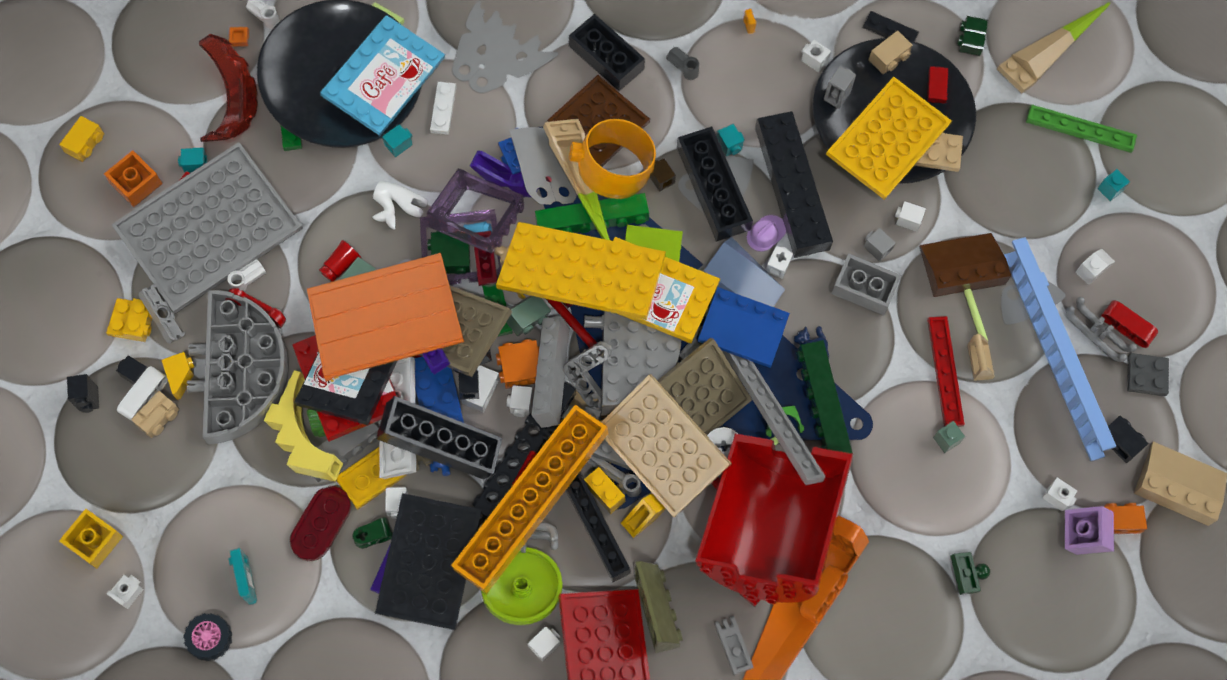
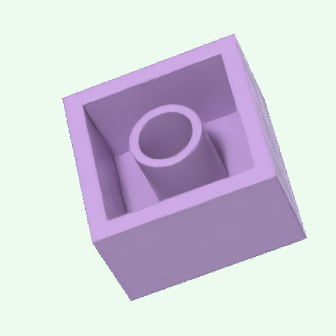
[1065,506,1114,555]

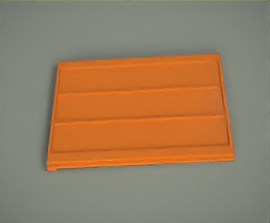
[307,253,464,381]

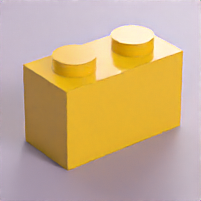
[59,116,104,162]
[584,467,626,514]

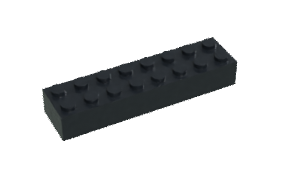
[755,111,833,258]

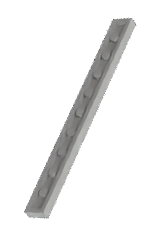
[723,351,825,485]

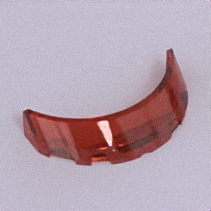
[199,34,258,142]

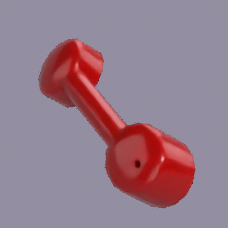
[225,288,286,329]

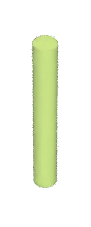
[964,289,988,340]

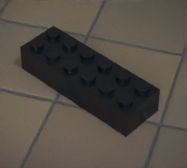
[677,126,753,242]
[376,396,503,480]

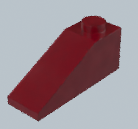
[472,231,497,286]

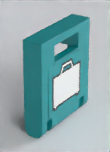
[228,548,257,605]

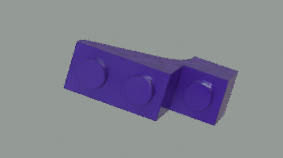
[470,151,538,197]

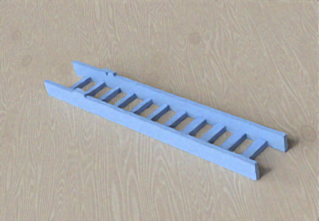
[1004,237,1116,461]

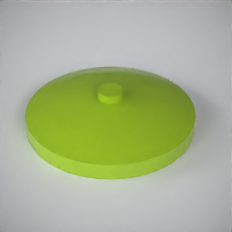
[481,547,562,625]

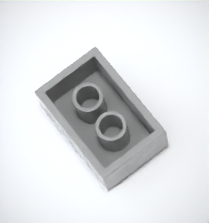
[831,253,901,316]

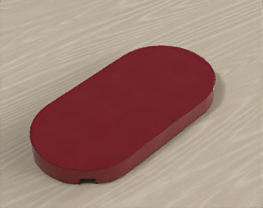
[290,486,351,561]

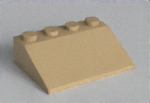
[1134,441,1227,526]

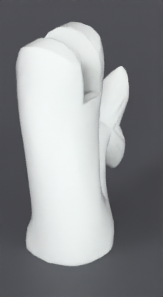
[372,181,428,230]

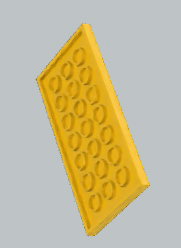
[496,222,666,320]

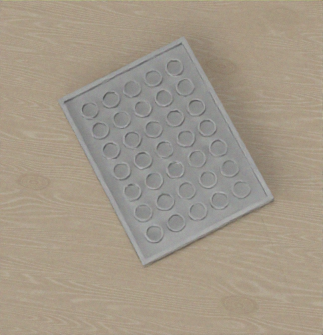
[111,142,303,313]

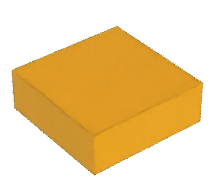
[743,9,756,34]

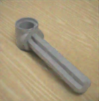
[587,456,642,497]

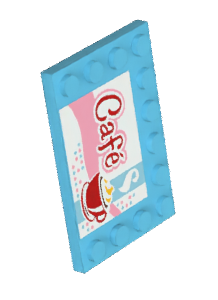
[320,15,445,136]

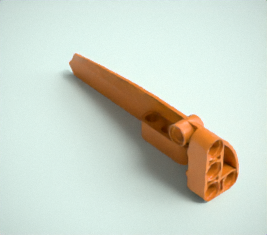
[743,515,869,680]

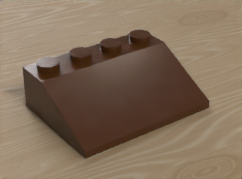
[919,233,1011,297]

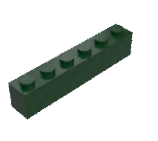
[796,340,853,454]

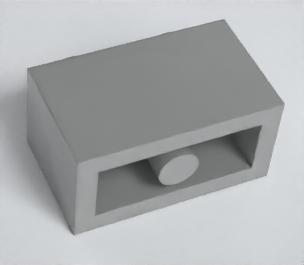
[824,66,856,109]

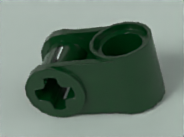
[353,518,393,549]

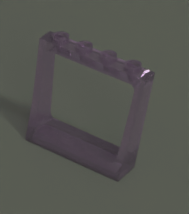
[427,168,524,254]
[420,209,501,285]

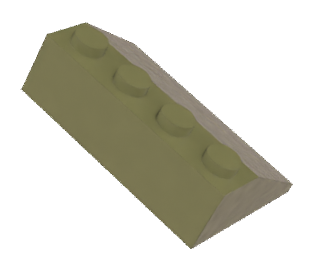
[634,561,682,653]

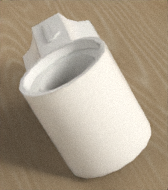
[246,0,280,29]
[228,260,266,291]

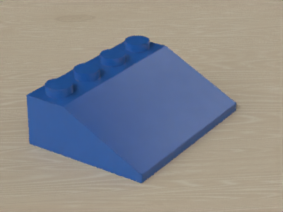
[697,287,790,368]

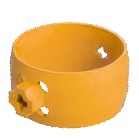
[569,119,656,199]

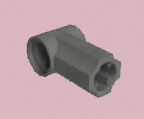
[666,46,699,80]

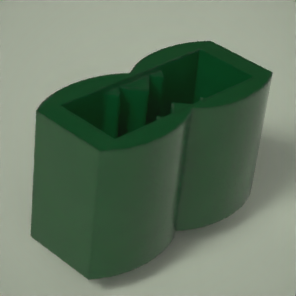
[957,16,988,56]

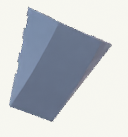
[703,237,785,307]

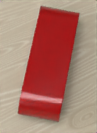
[1101,300,1158,348]

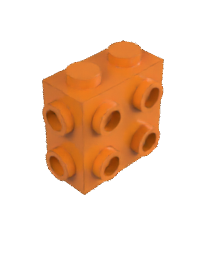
[495,339,540,389]

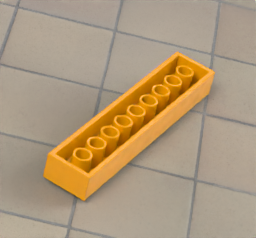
[451,405,609,594]

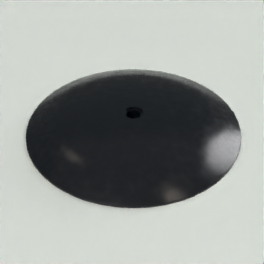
[257,0,421,148]
[813,38,976,184]

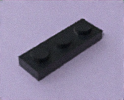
[863,11,919,42]

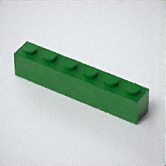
[535,193,649,233]

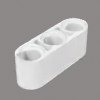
[117,366,168,421]

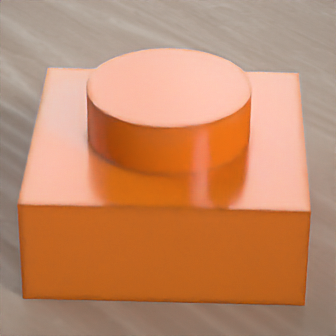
[229,27,249,46]

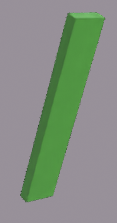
[1026,104,1137,153]

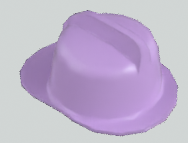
[746,215,786,251]

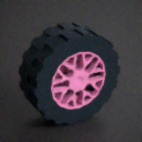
[183,613,233,661]

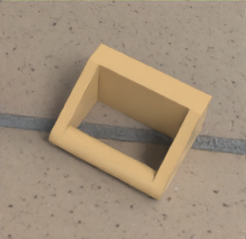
[967,334,995,381]

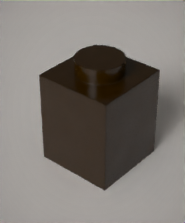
[650,158,676,192]

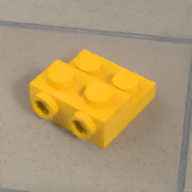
[106,298,153,342]

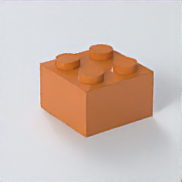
[104,150,162,207]

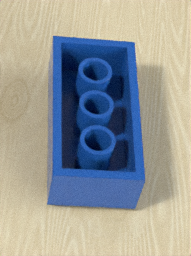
[415,357,464,423]

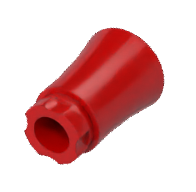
[319,240,361,282]

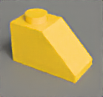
[162,352,195,400]
[621,493,666,538]

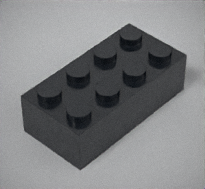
[569,13,645,91]

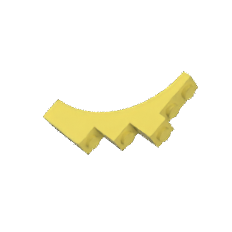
[264,371,343,482]

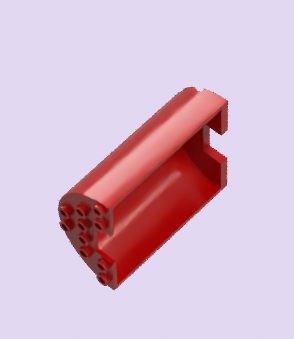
[695,434,853,604]

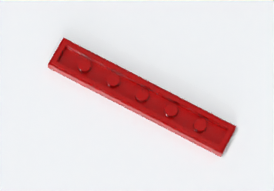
[927,316,965,427]

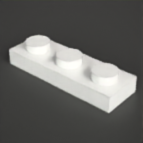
[430,82,456,135]

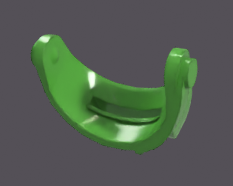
[766,406,804,437]

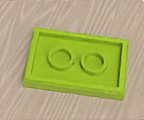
[625,225,683,262]

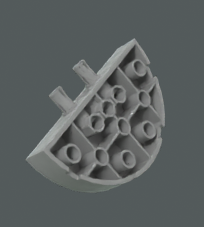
[187,290,288,445]
[583,311,681,415]

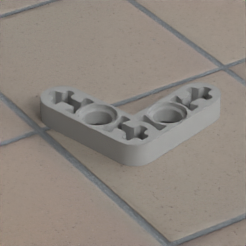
[563,341,612,408]

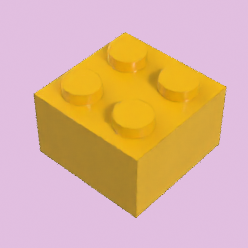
[59,508,123,569]

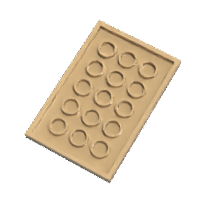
[601,374,732,517]

